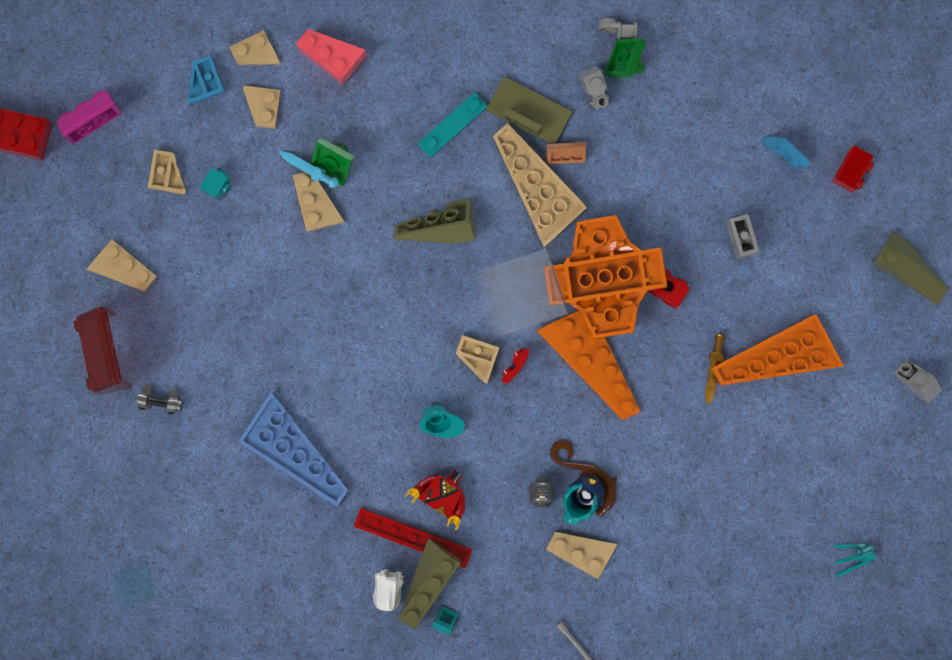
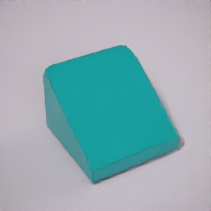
[431,605,459,635]

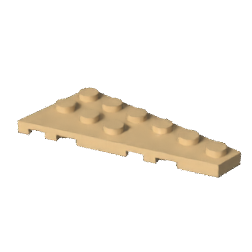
[493,123,587,248]

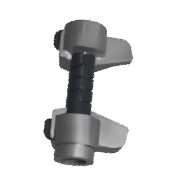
[137,385,183,414]

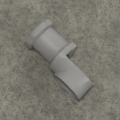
[599,18,637,40]

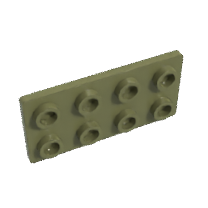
[486,77,572,144]

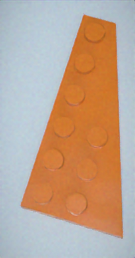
[536,310,641,420]
[711,314,844,386]

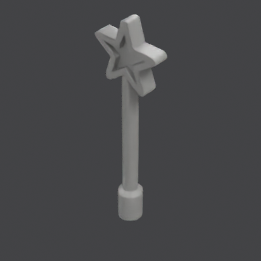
[556,621,599,660]

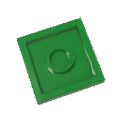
[603,38,646,78]
[310,137,355,186]

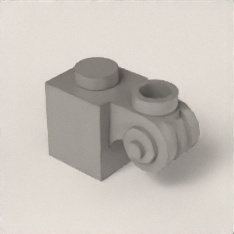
[578,66,609,111]

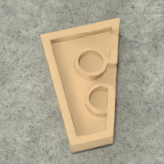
[293,172,345,232]
[87,240,157,292]
[546,532,617,579]

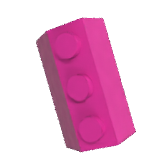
[56,90,122,144]

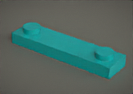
[417,92,488,159]

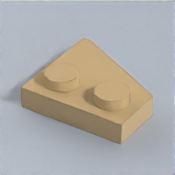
[229,30,280,65]
[148,150,186,195]

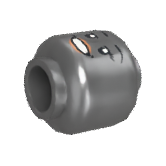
[529,478,555,507]

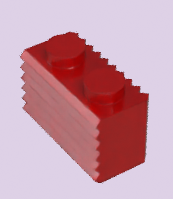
[832,145,874,193]

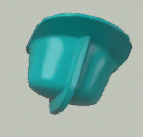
[419,405,465,438]

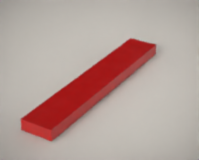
[353,508,472,568]

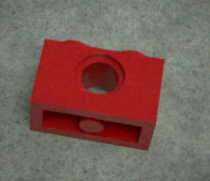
[648,268,690,310]

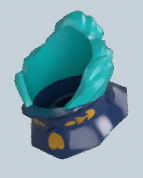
[562,476,604,525]

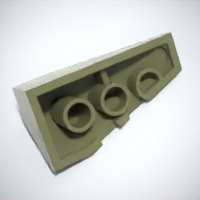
[393,198,476,244]
[872,231,948,306]

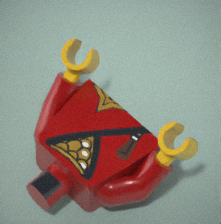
[405,469,465,531]

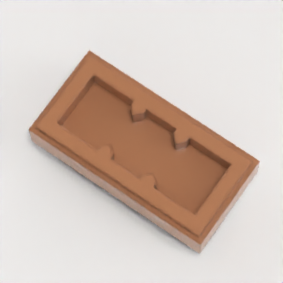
[546,142,586,164]

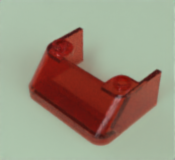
[74,306,131,395]

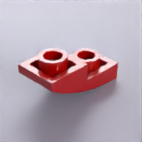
[501,348,530,386]

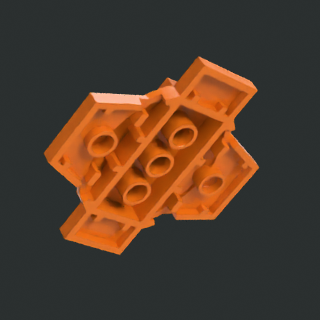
[544,215,668,339]

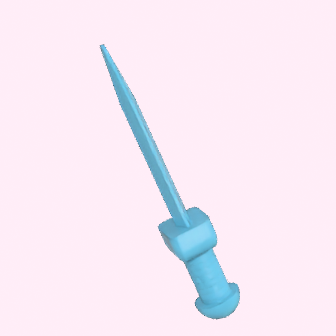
[279,150,338,188]

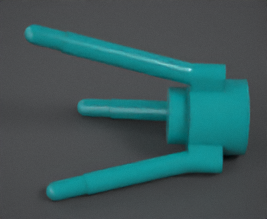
[833,543,876,578]

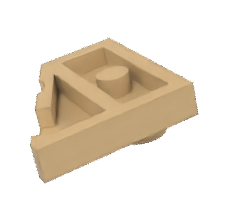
[243,86,281,129]
[456,335,499,384]

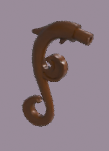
[550,440,617,517]

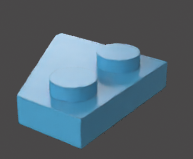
[187,55,225,105]
[761,136,810,168]

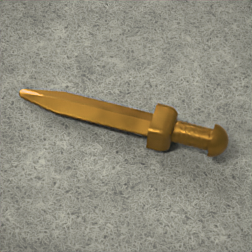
[705,333,726,404]

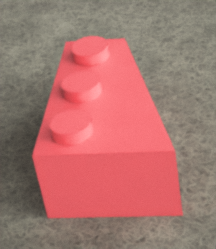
[296,29,367,85]

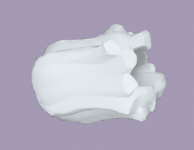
[373,569,404,611]

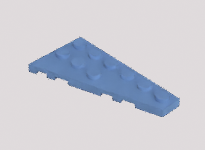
[238,392,349,507]

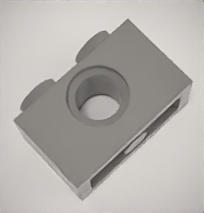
[726,214,760,260]

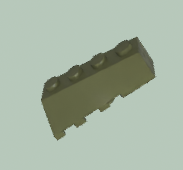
[398,538,461,630]

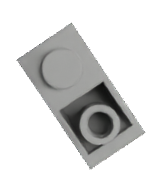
[894,359,942,404]

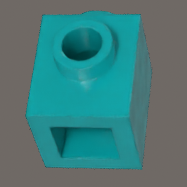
[199,167,231,200]

